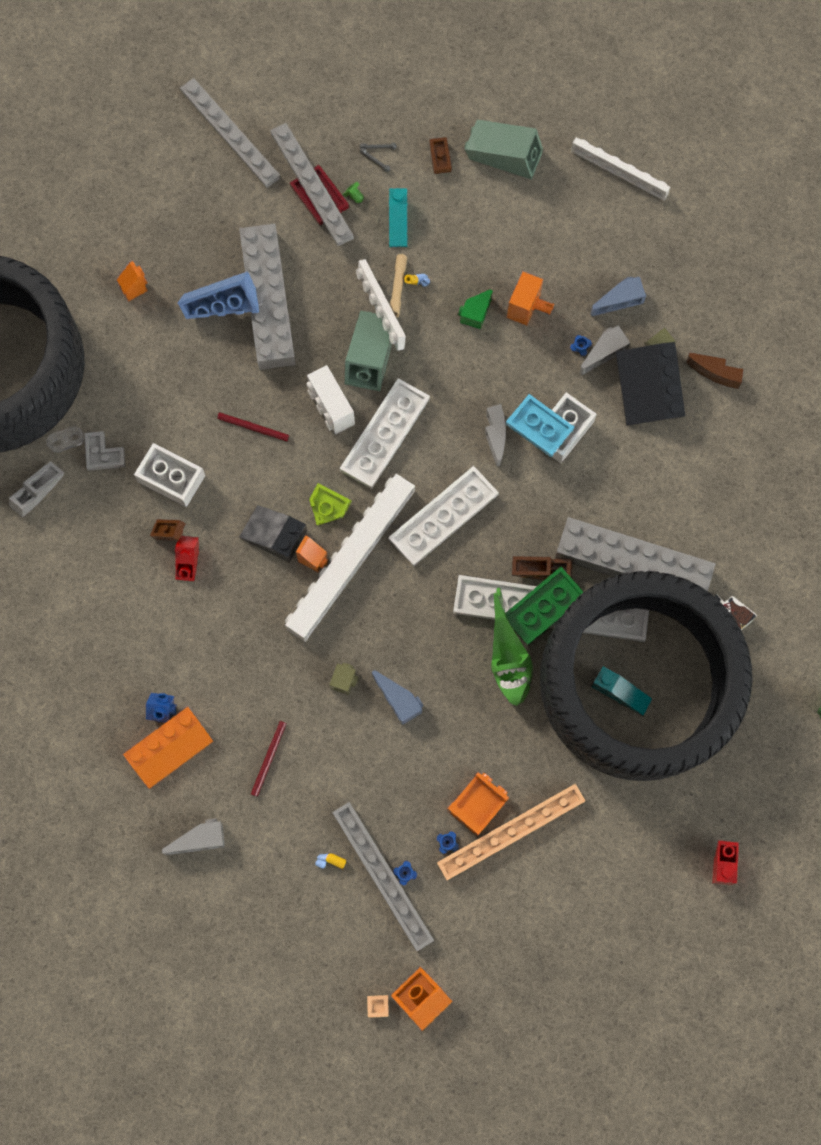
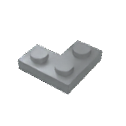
[85,431,125,471]

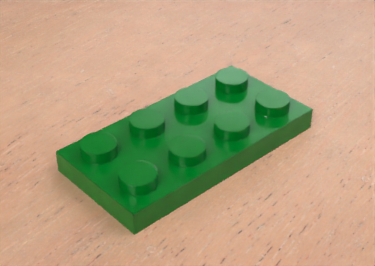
[506,567,583,646]

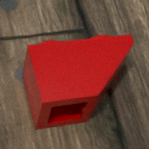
[175,536,199,581]
[712,841,739,885]

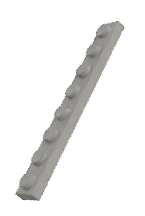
[180,78,280,188]
[270,123,354,246]
[332,802,434,952]

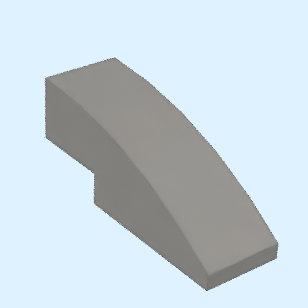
[485,404,506,467]
[9,461,64,518]

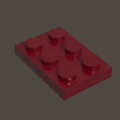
[289,165,349,226]

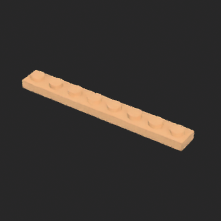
[437,784,585,881]

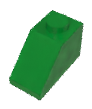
[458,289,493,330]

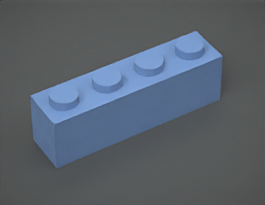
[178,271,259,319]

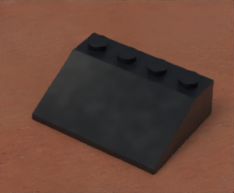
[616,342,686,426]

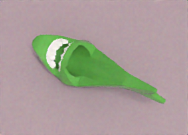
[491,588,533,706]

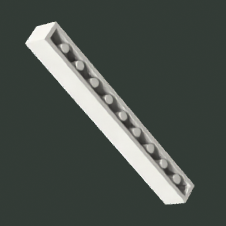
[285,474,415,642]

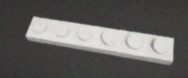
[571,137,670,200]
[356,259,406,351]

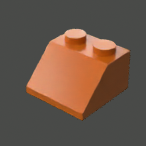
[391,967,452,1031]

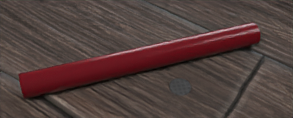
[217,412,290,442]
[250,721,287,797]

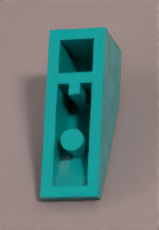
[389,188,407,247]
[592,666,652,716]

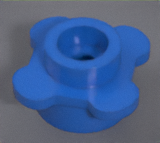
[570,335,592,356]
[437,831,459,854]
[393,861,417,885]

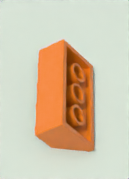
[123,707,214,789]

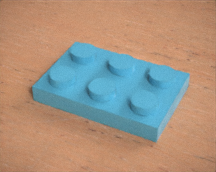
[506,394,574,457]

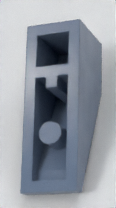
[590,277,646,317]
[372,670,423,725]

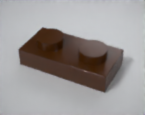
[429,137,452,174]
[150,519,186,541]

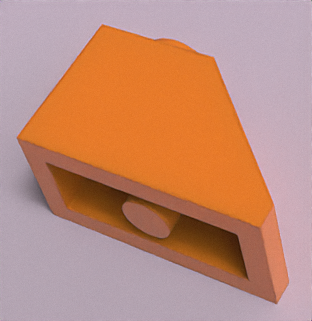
[296,536,329,573]

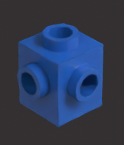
[146,693,177,723]

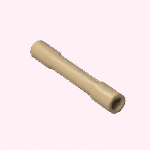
[390,254,407,318]

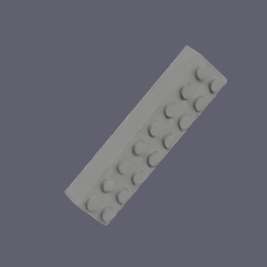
[239,223,296,370]
[555,517,716,591]

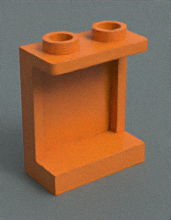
[447,772,509,837]

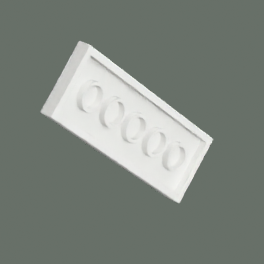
[340,378,430,489]
[388,466,499,567]

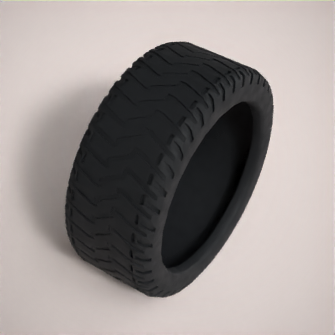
[0,256,85,453]
[540,571,752,781]

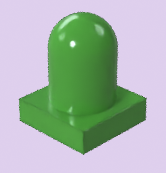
[342,182,364,203]

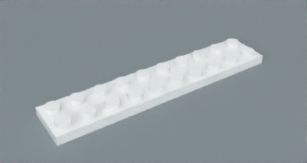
[453,575,649,642]

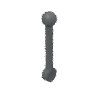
[360,142,397,150]
[360,148,390,172]

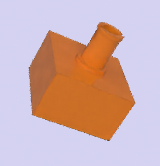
[507,272,554,326]

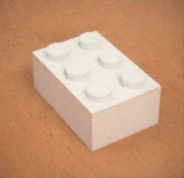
[306,365,355,435]
[552,392,596,463]
[134,443,205,507]

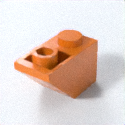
[117,261,148,302]

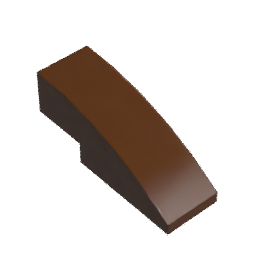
[686,352,744,389]
[512,556,573,580]

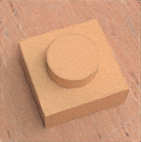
[367,995,389,1017]

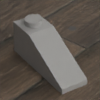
[579,325,630,376]
[162,819,225,855]

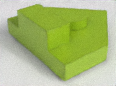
[309,483,352,526]

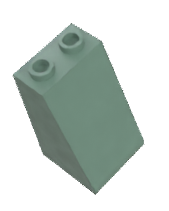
[465,120,543,180]
[344,311,392,391]

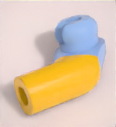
[404,273,430,287]
[315,853,346,869]

